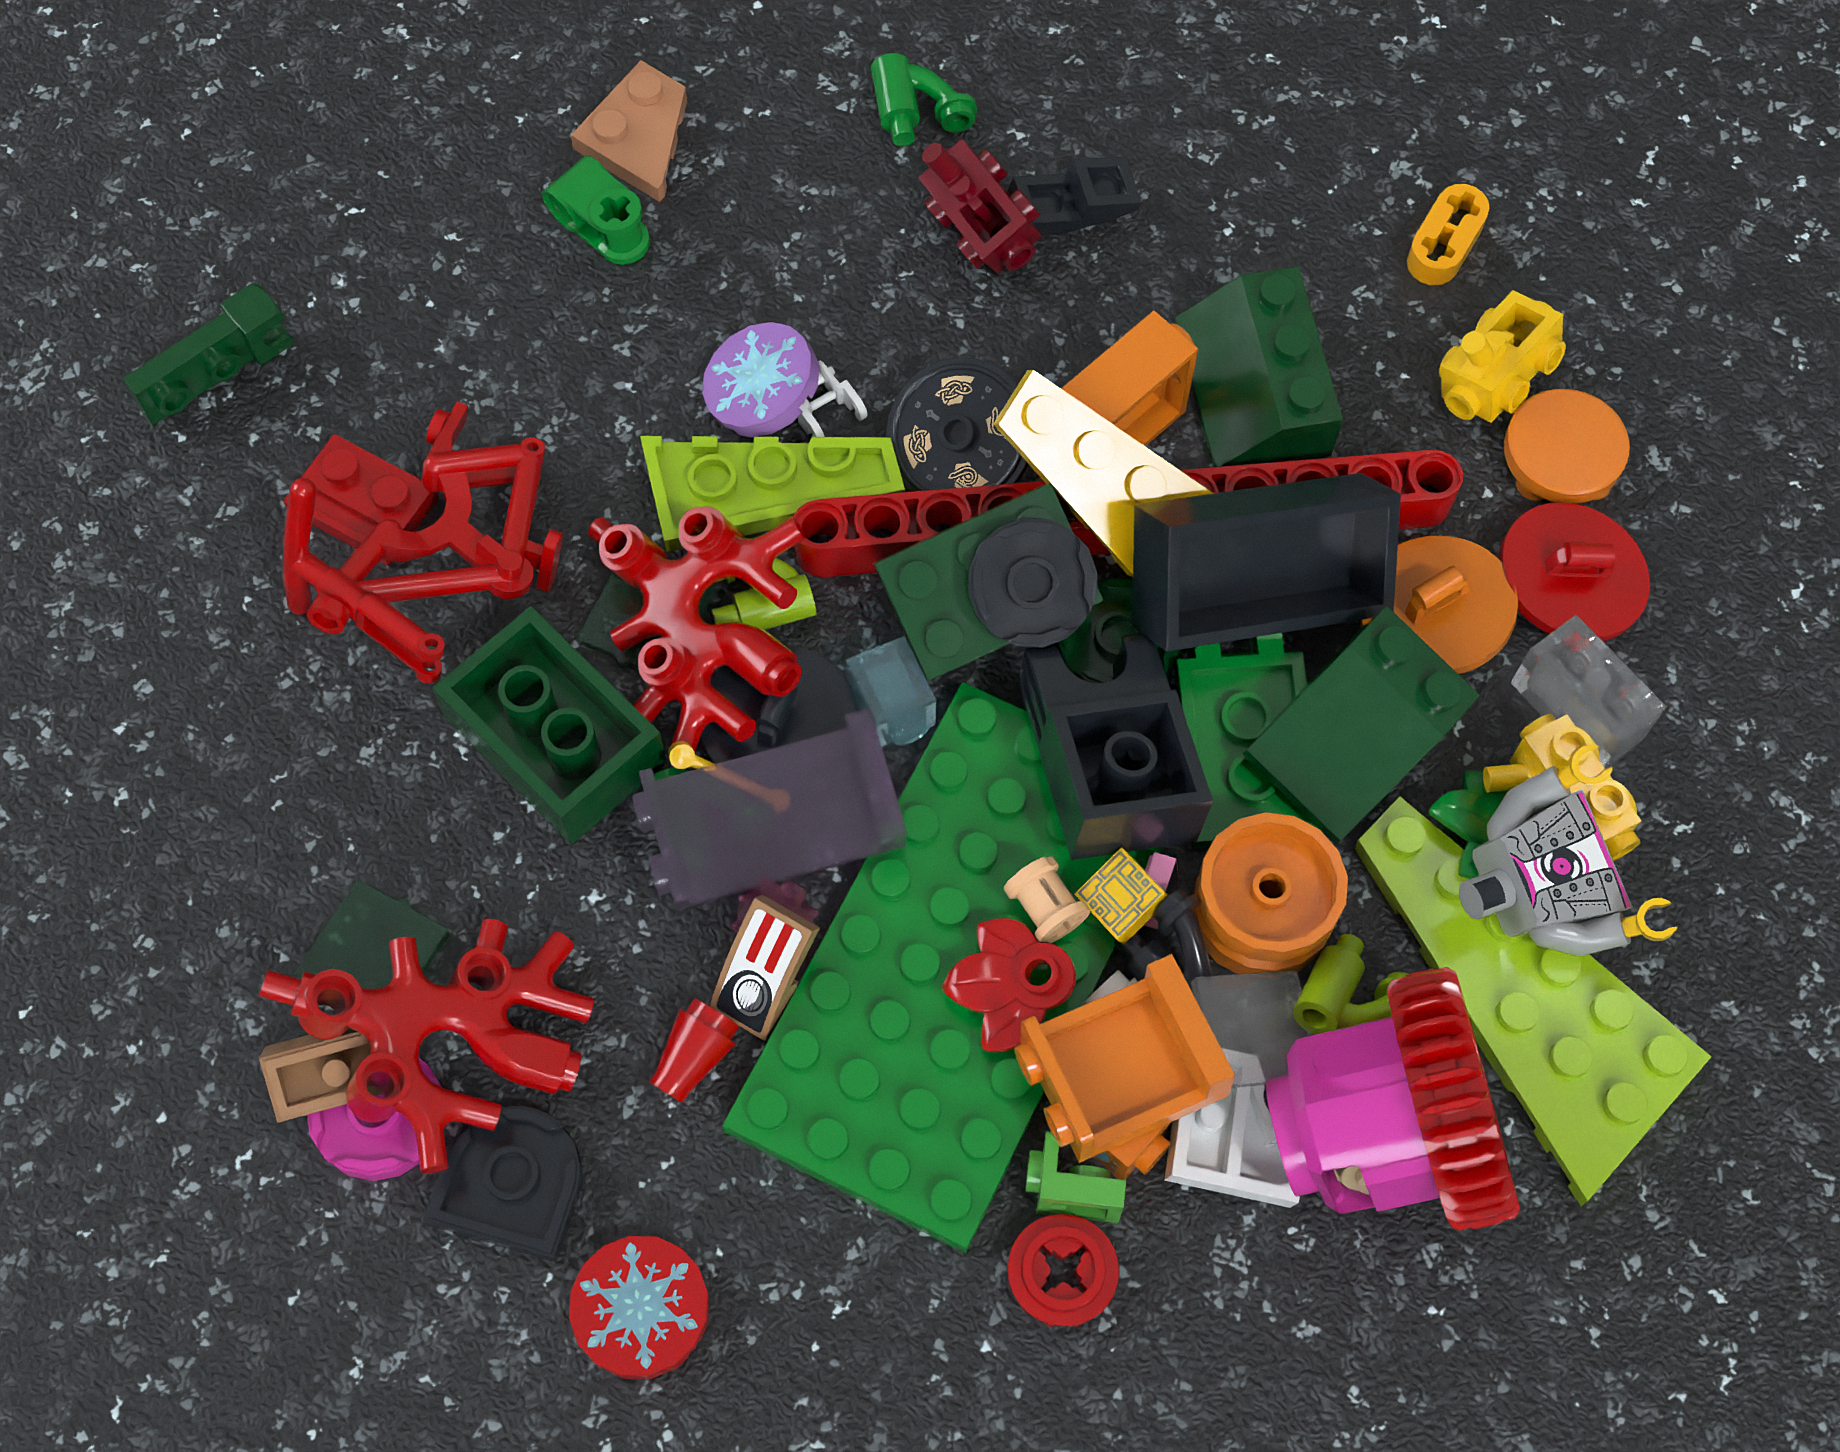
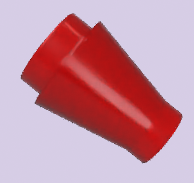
[649,998,740,1103]

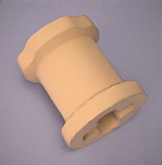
[1004,856,1090,943]

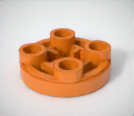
[1504,389,1630,504]

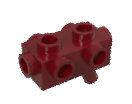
[918,139,1042,274]

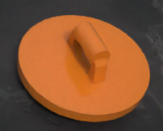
[1360,535,1518,674]

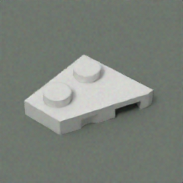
[1164,1050,1300,1208]

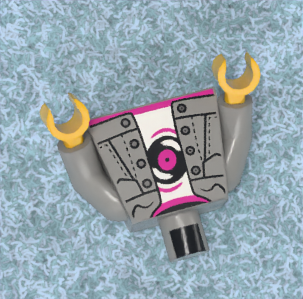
[1459,744,1677,956]

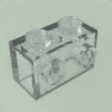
[1511,615,1667,769]

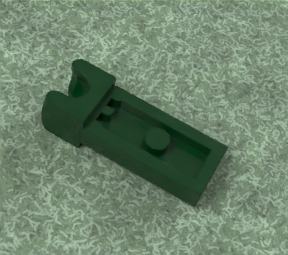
[122,283,294,425]

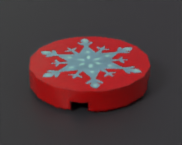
[569,1236,710,1379]

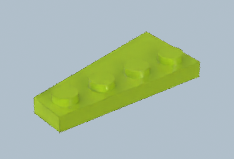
[640,436,905,552]

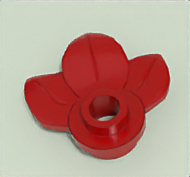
[942,918,1076,1052]

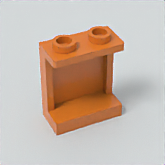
[1014,954,1235,1163]

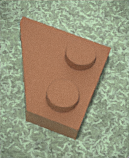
[571,60,687,202]

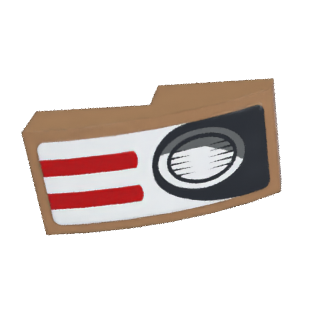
[710,895,820,1041]

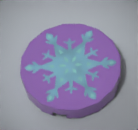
[702,322,819,437]

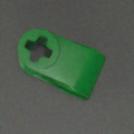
[541,155,650,265]

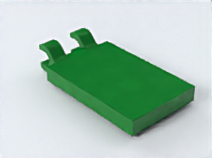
[1175,633,1325,849]

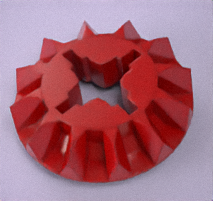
[1008,1214,1119,1327]

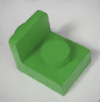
[1026,1131,1126,1224]

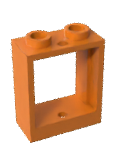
[1061,310,1199,447]

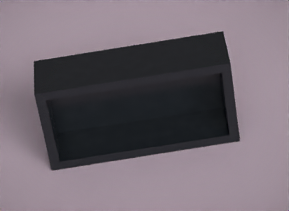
[1132,473,1401,651]

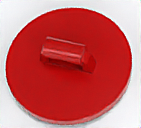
[1499,502,1650,643]

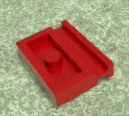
[283,434,439,566]

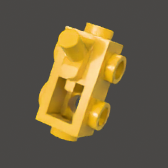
[1439,290,1566,423]
[1483,713,1641,861]

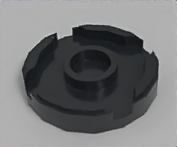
[967,518,1097,647]

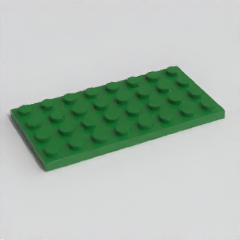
[722,682,1166,1253]

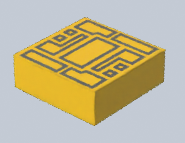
[1075,847,1169,944]

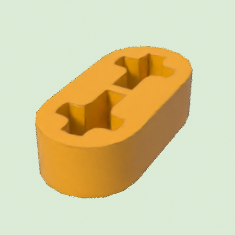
[1407,184,1490,285]

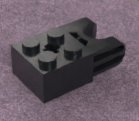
[1019,633,1213,860]

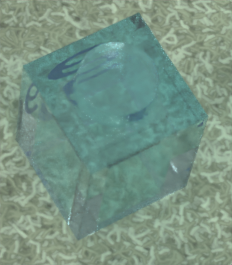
[846,636,936,748]

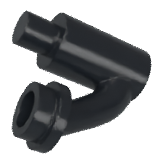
[1114,888,1213,1010]

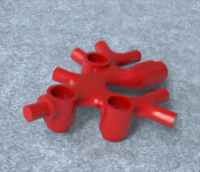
[588,506,806,754]
[259,919,594,1174]

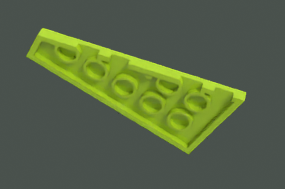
[1354,797,1711,1207]

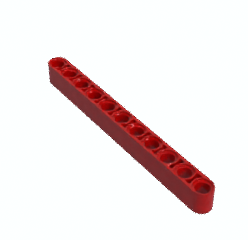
[793,450,1463,577]

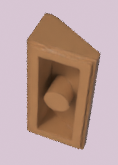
[259,1028,384,1123]

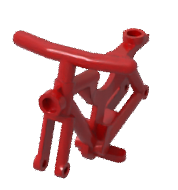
[283,401,563,684]

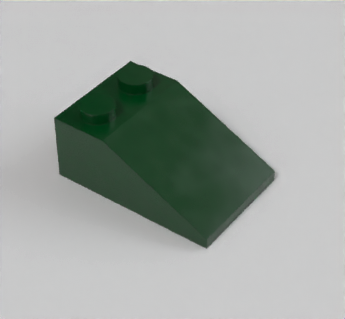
[1243,606,1480,844]

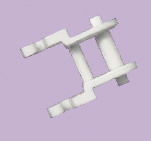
[798,360,867,437]

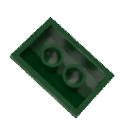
[1175,266,1343,467]

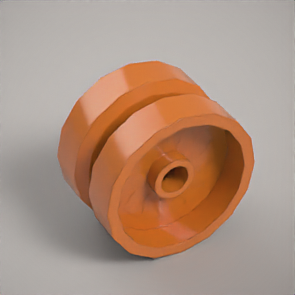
[1193,812,1348,980]

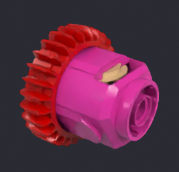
[1266,967,1520,1231]

